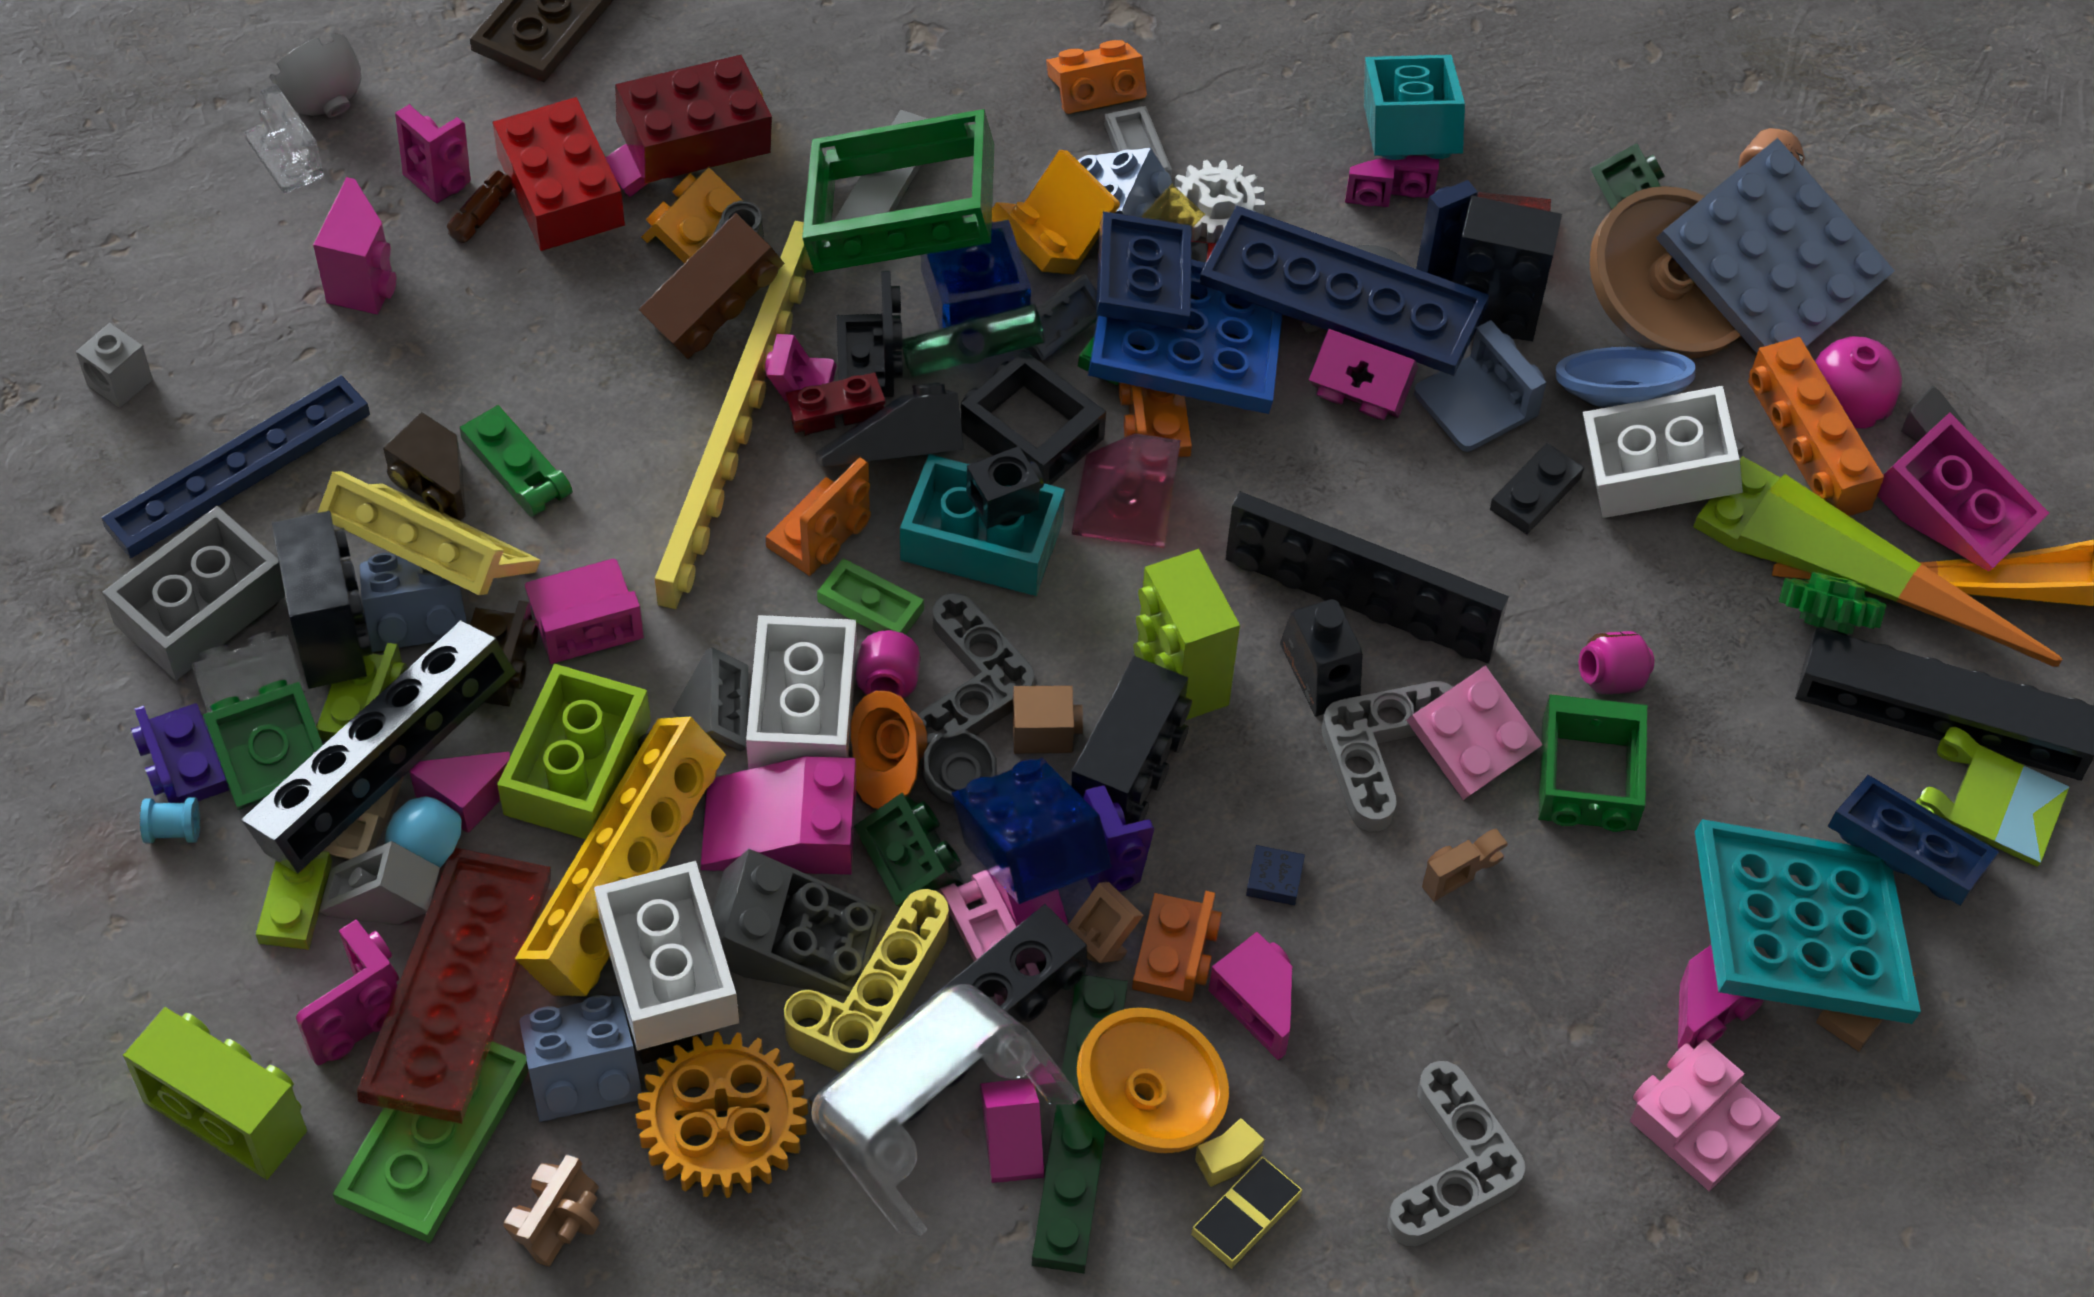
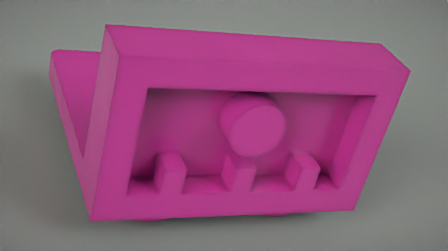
[525,559,644,664]

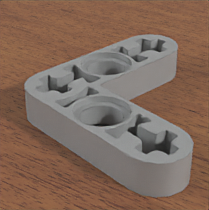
[1322,681,1453,832]
[1387,1061,1525,1246]

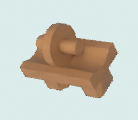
[504,1155,600,1267]

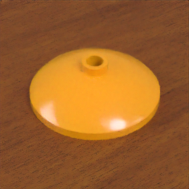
[1077,1008,1229,1153]

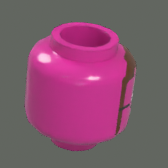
[1578,631,1654,695]

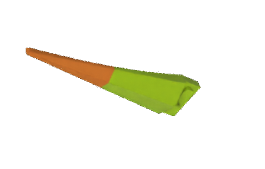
[1693,456,2063,667]

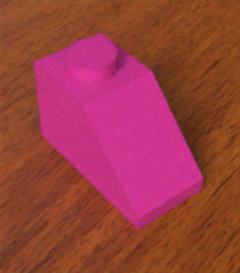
[1208,932,1292,1060]

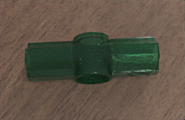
[902,304,1045,377]

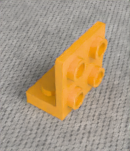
[992,150,1120,274]

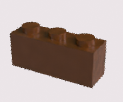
[638,213,785,359]

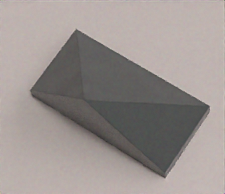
[672,647,748,751]

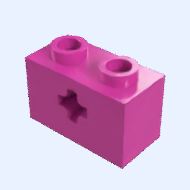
[1309,329,1418,421]

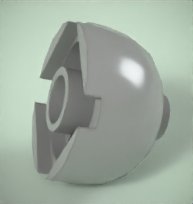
[270,34,362,118]

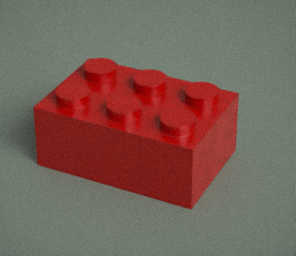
[492,97,625,251]

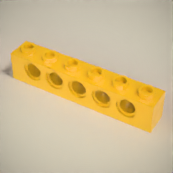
[515,717,726,996]

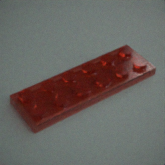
[357,848,551,1124]

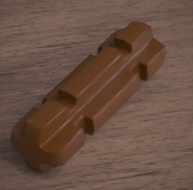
[447,170,513,243]

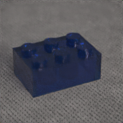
[952,758,1112,904]

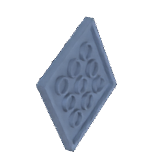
[1656,138,1895,353]

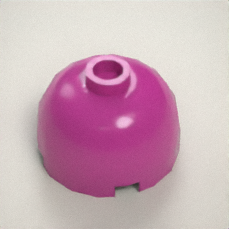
[1815,336,1902,429]

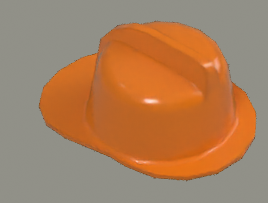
[851,691,928,809]

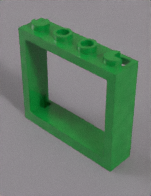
[802,109,995,273]

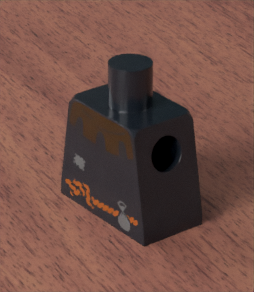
[1280,599,1363,717]

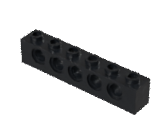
[241,621,516,874]
[809,904,1088,1162]

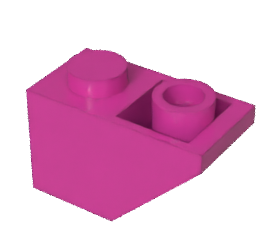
[1678,945,1764,1049]

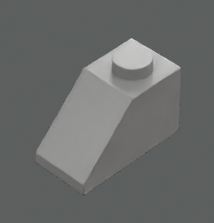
[319,841,440,925]

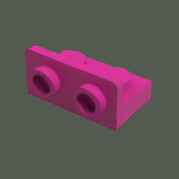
[395,104,471,204]

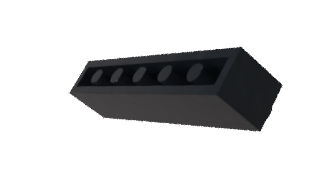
[1795,627,2094,781]

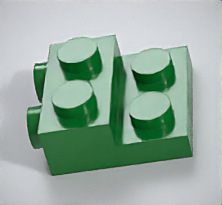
[203,680,323,810]

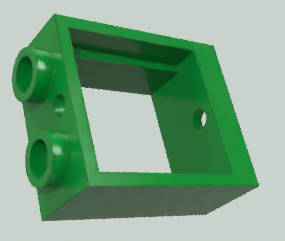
[1538,694,1648,832]

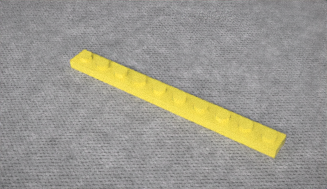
[655,220,813,609]

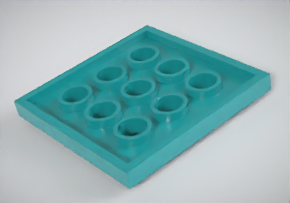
[1694,819,1921,1024]

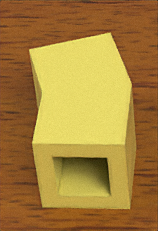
[1195,1118,1265,1187]

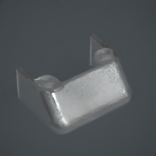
[811,984,1082,1236]

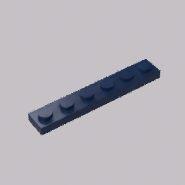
[101,375,370,559]

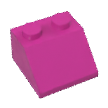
[313,177,397,315]

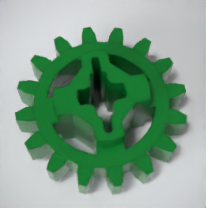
[1779,572,1887,634]

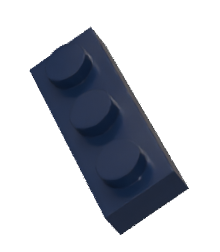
[1416,180,1478,282]

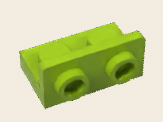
[316,643,408,741]

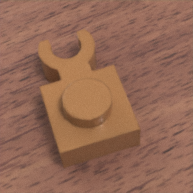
[1422,828,1508,902]

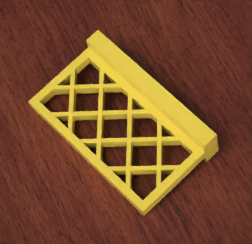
[317,471,541,595]

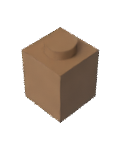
[1013,686,1083,754]

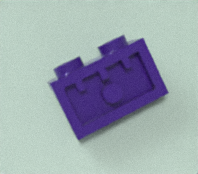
[131,703,229,803]
[1073,785,1154,892]

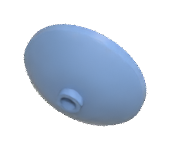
[1556,347,1695,408]

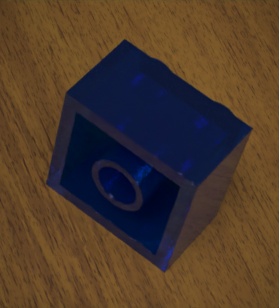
[921,220,1031,339]

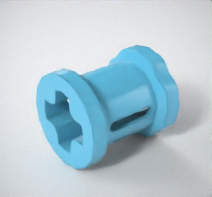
[140,797,200,844]

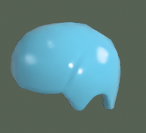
[385,796,462,867]

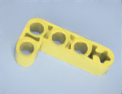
[784,889,949,1072]

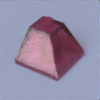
[1072,433,1181,548]

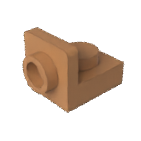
[1068,882,1144,963]

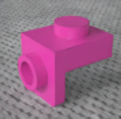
[765,334,837,402]

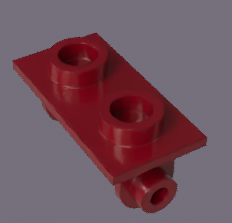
[785,372,886,436]

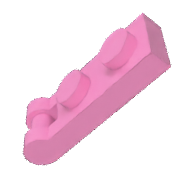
[939,870,1040,1007]

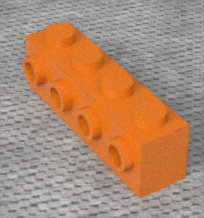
[1748,337,1884,516]

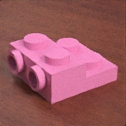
[1630,1039,1781,1191]

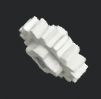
[1168,160,1265,243]

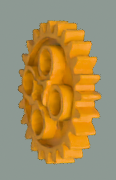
[636,1032,808,1198]

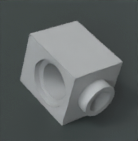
[76,323,153,408]

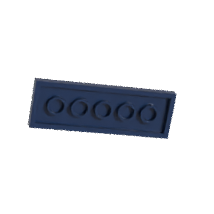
[1200,205,1489,376]

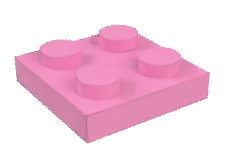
[1406,665,1543,800]

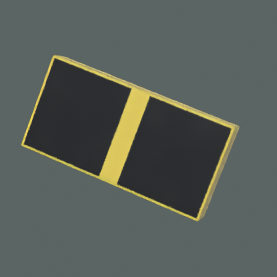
[1191,1156,1302,1269]

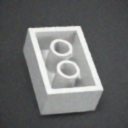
[1583,386,1743,518]
[746,615,857,770]
[594,861,739,1051]

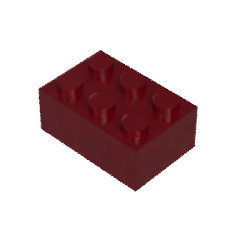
[615,55,772,184]

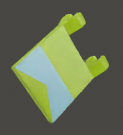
[1916,727,2069,867]

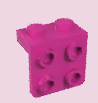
[296,919,406,1065]

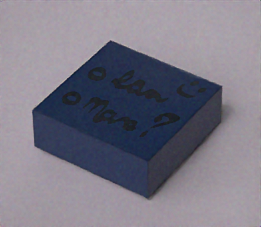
[1246,845,1305,906]

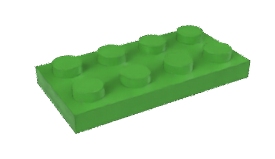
[332,1018,529,1243]

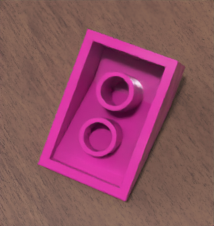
[1877,413,2049,572]
[701,756,856,875]

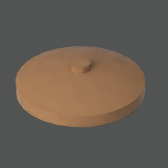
[1590,186,1741,359]

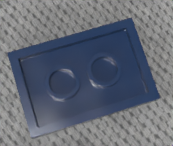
[1096,211,1192,330]
[1827,775,1999,906]

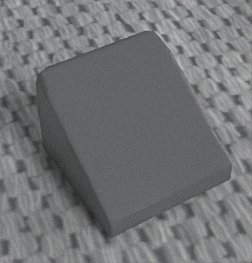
[1901,386,1966,442]

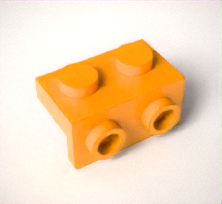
[641,167,743,264]

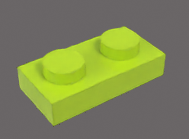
[256,851,332,950]

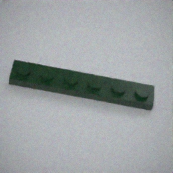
[1032,975,1128,1274]

